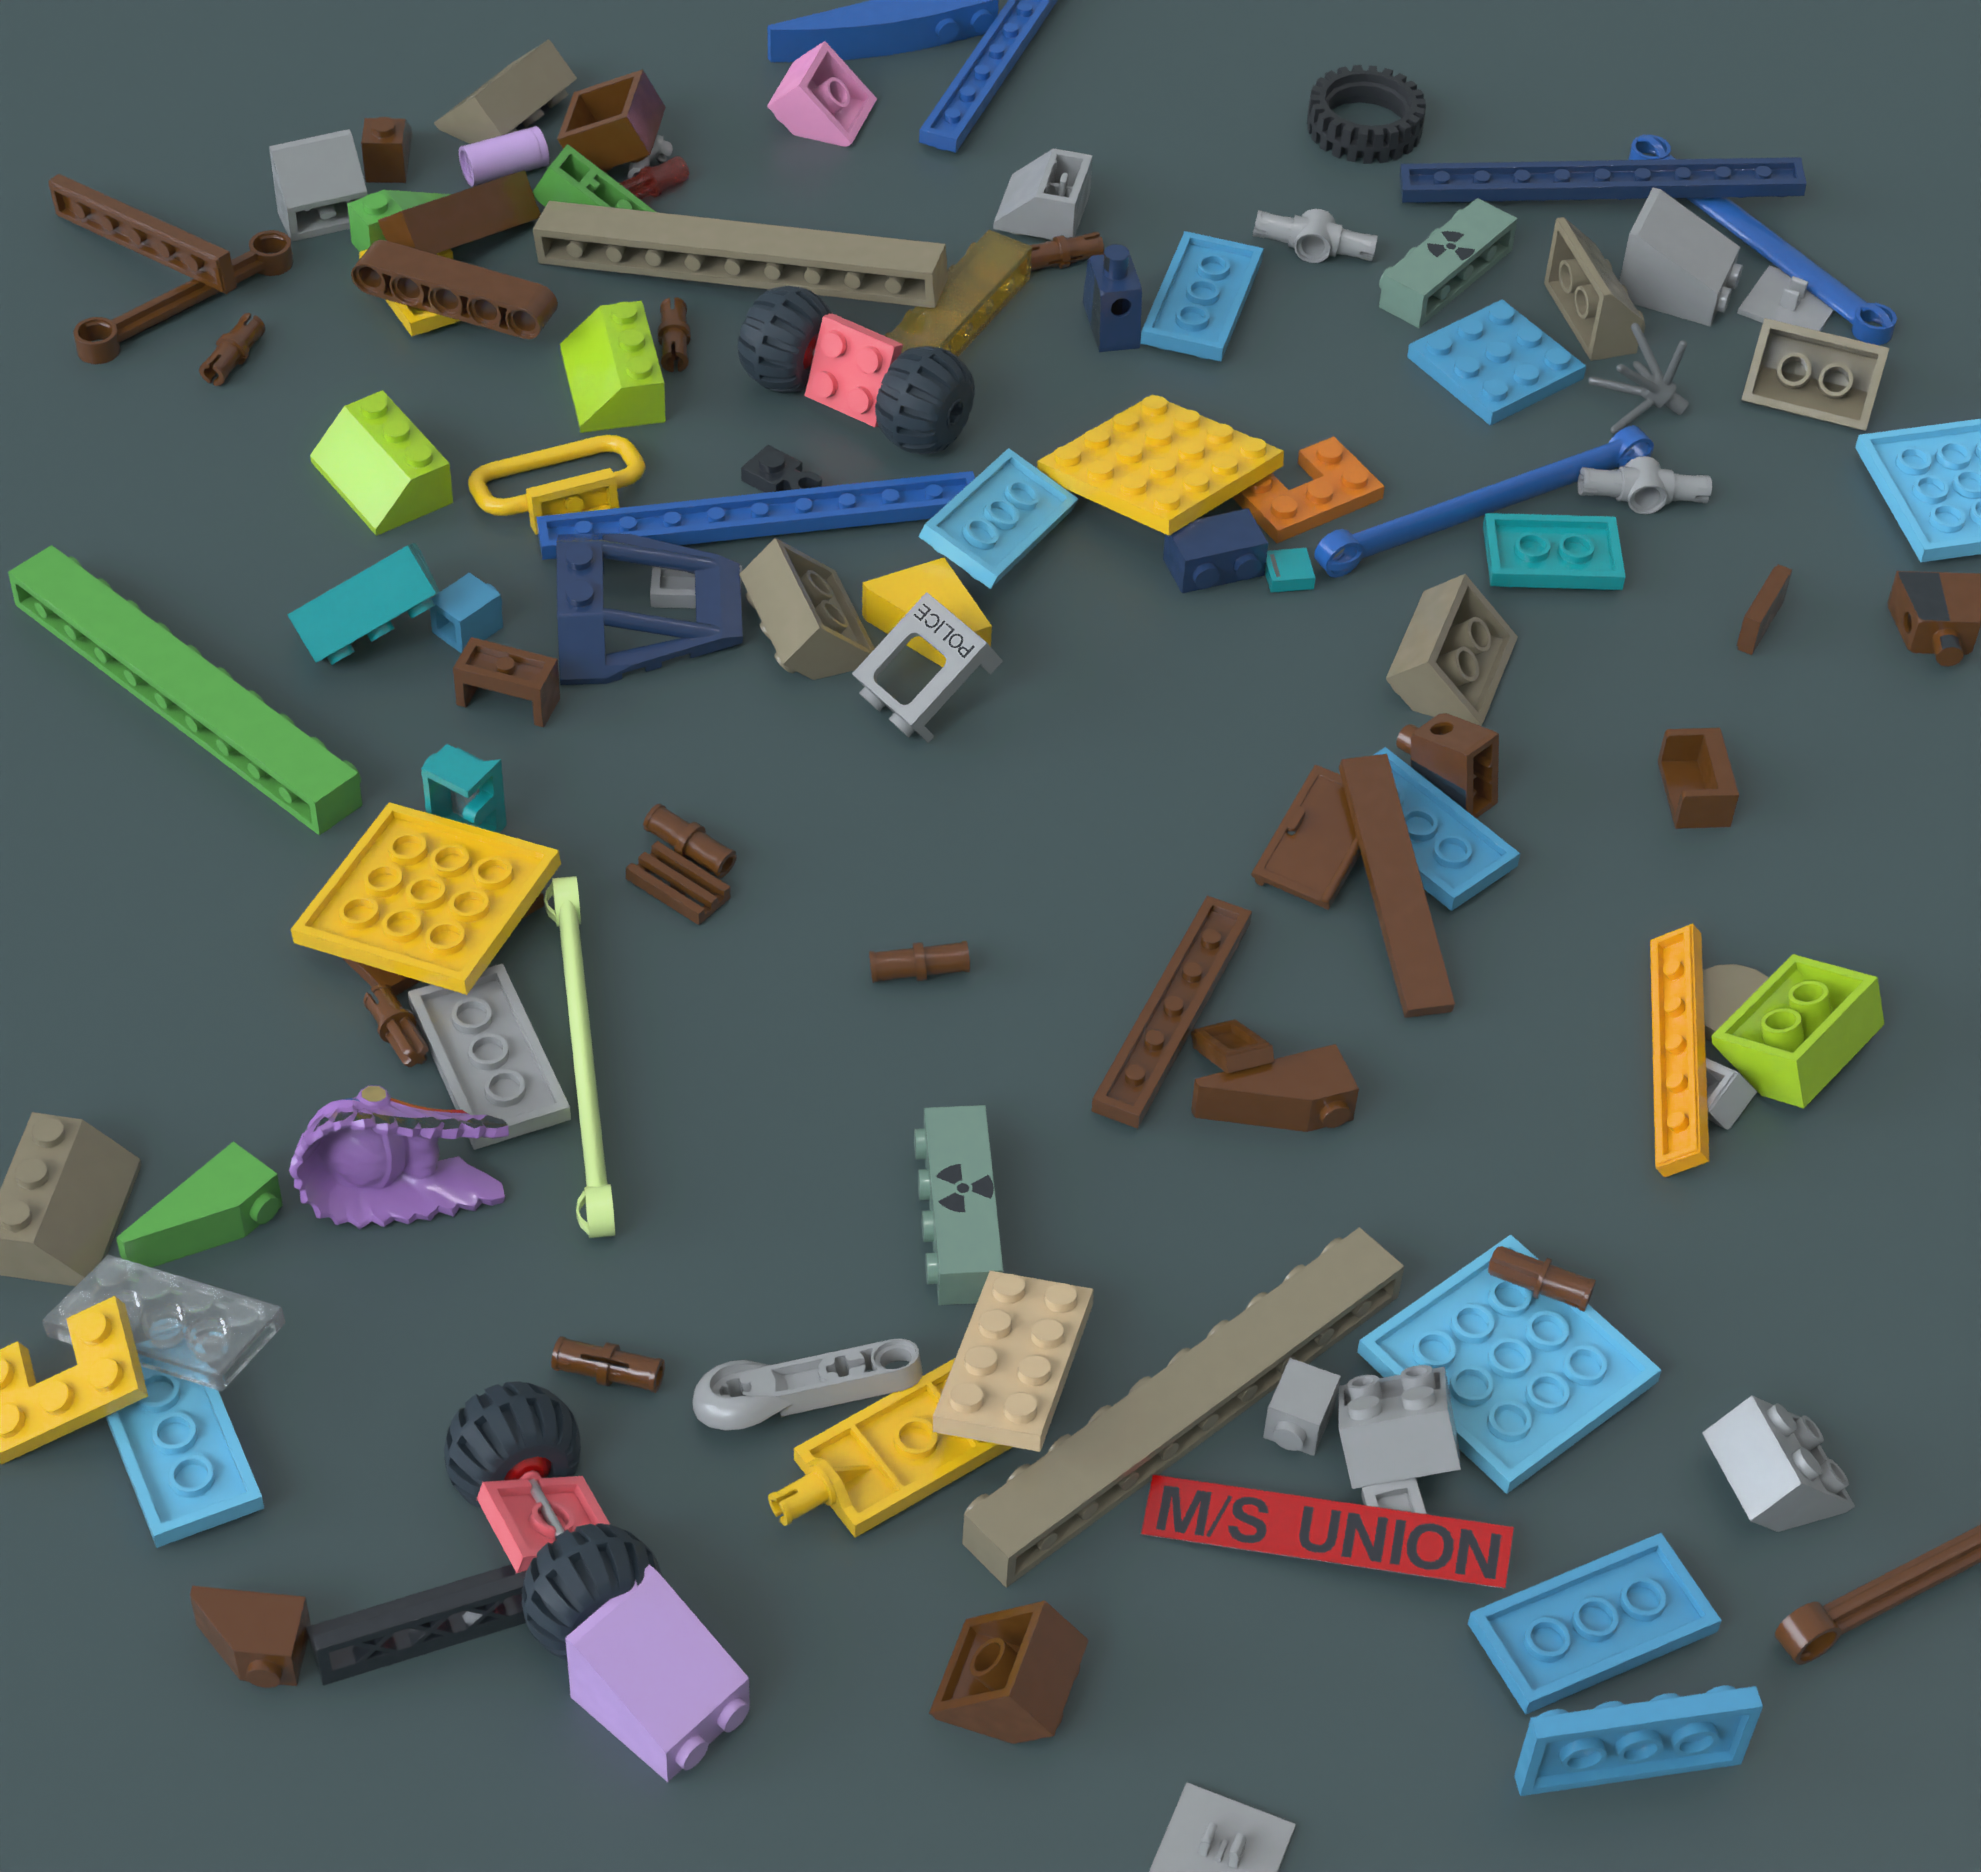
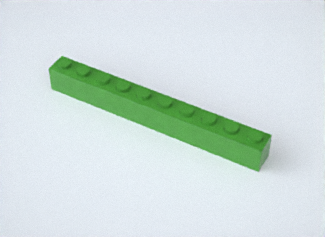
[8,545,363,836]

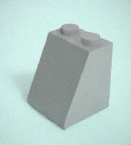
[1619,187,1743,326]

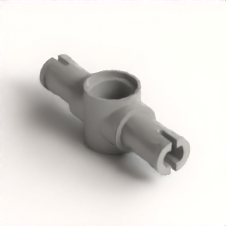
[1253,209,1378,263]
[1578,456,1712,514]

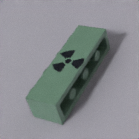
[1379,198,1518,328]
[914,1105,1003,1305]

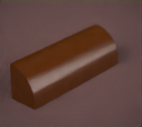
[378,170,541,254]

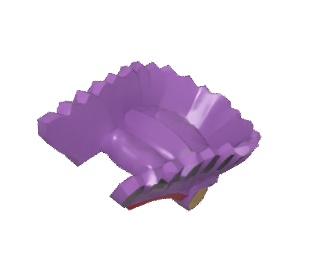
[289,1086,509,1230]

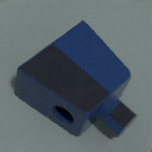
[1083,244,1142,352]

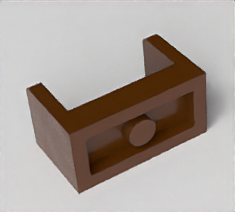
[453,637,560,728]
[1658,728,1739,829]

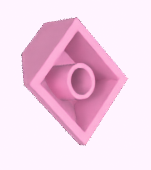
[767,41,877,147]

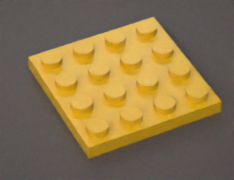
[1037,394,1284,536]
[291,802,561,995]

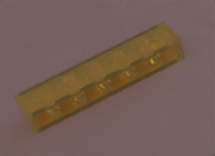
[885,230,1032,357]

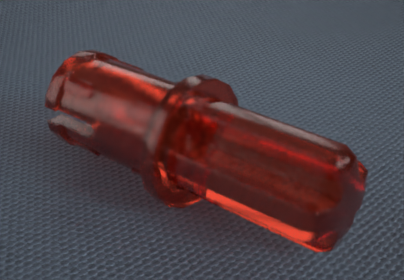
[619,156,689,200]

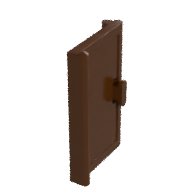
[1251,765,1361,910]

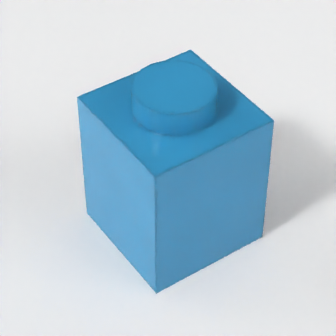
[430,572,503,653]

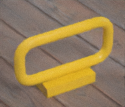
[468,435,645,535]

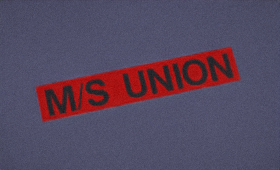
[1141,1475,1514,1588]

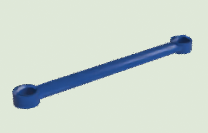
[1628,135,1897,345]
[1314,425,1654,578]

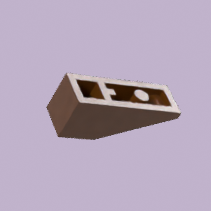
[1191,1044,1359,1132]

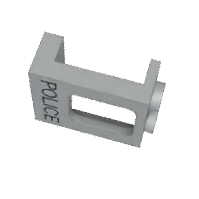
[852,592,1003,743]

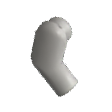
[628,135,673,184]

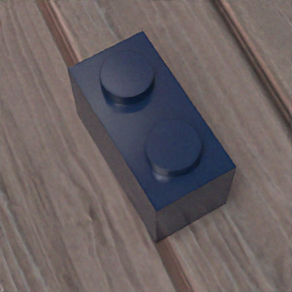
[1163,508,1268,594]

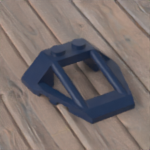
[556,533,743,685]

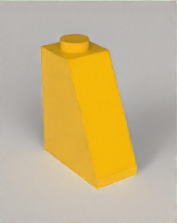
[862,557,992,668]

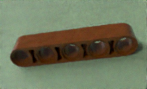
[351,240,558,339]

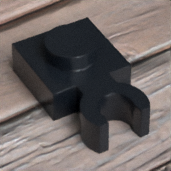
[741,445,822,493]

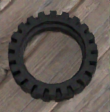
[1307,65,1426,164]

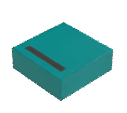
[1265,548,1316,593]

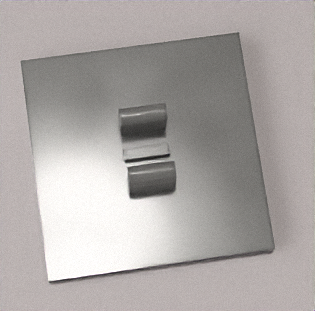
[1737,265,1835,331]
[1149,1782,1296,1872]

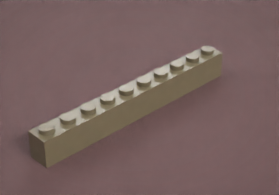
[533,201,948,308]
[962,1227,1404,1588]

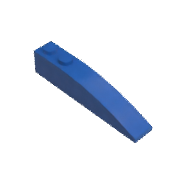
[767,0,999,62]

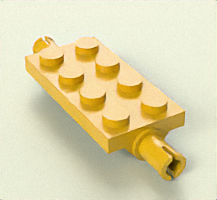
[768,1358,1013,1538]

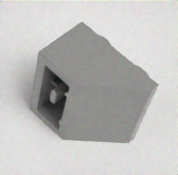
[269,129,368,242]
[993,148,1093,241]
[1339,1365,1461,1489]
[1702,1395,1855,1532]

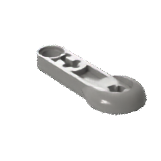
[692,1338,923,1431]

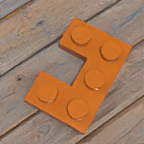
[1232,436,1385,543]

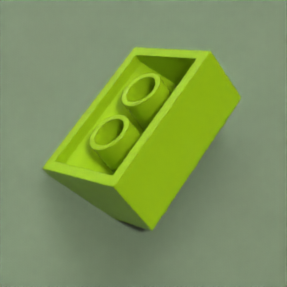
[560,301,666,433]
[310,390,453,536]
[1711,954,1885,1108]

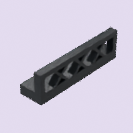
[306,1564,527,1686]

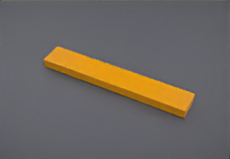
[1650,923,1709,1178]

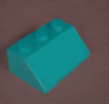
[287,542,440,665]

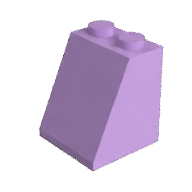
[565,1565,750,1782]

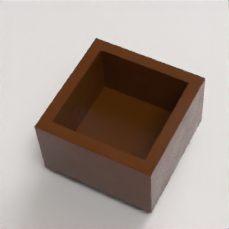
[557,69,666,172]

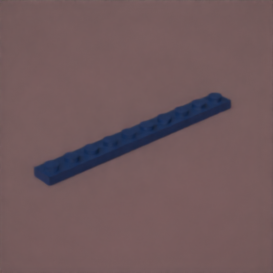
[1400,157,1807,203]

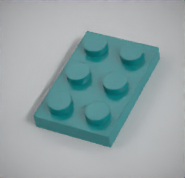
[1483,513,1626,590]

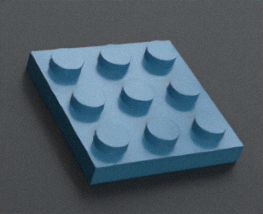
[1407,299,1586,426]

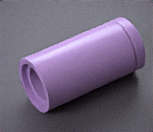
[459,126,549,187]

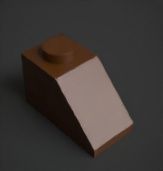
[361,117,412,183]
[190,1586,311,1688]

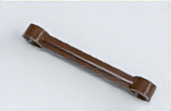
[74,230,293,364]
[1775,1524,1981,1665]

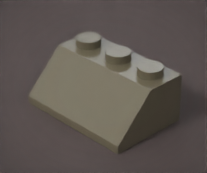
[434,39,577,144]
[1544,217,1645,361]
[1741,318,1889,432]
[739,538,875,680]
[1386,574,1518,726]
[0,1112,142,1289]

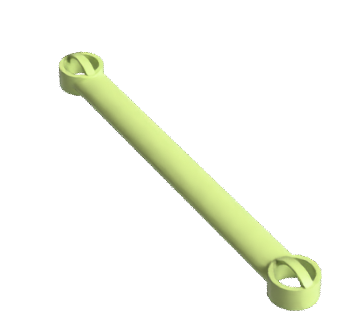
[544,876,615,1238]

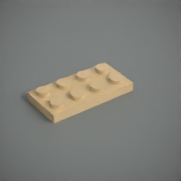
[933,1271,1093,1452]

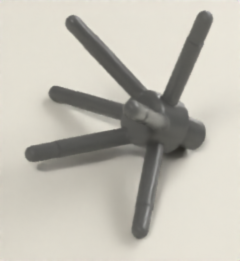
[1588,323,1689,434]

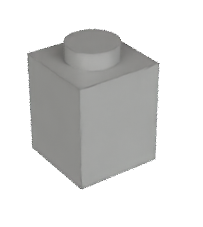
[1263,1358,1341,1456]

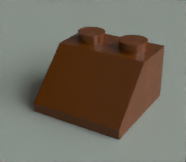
[929,1601,1089,1744]

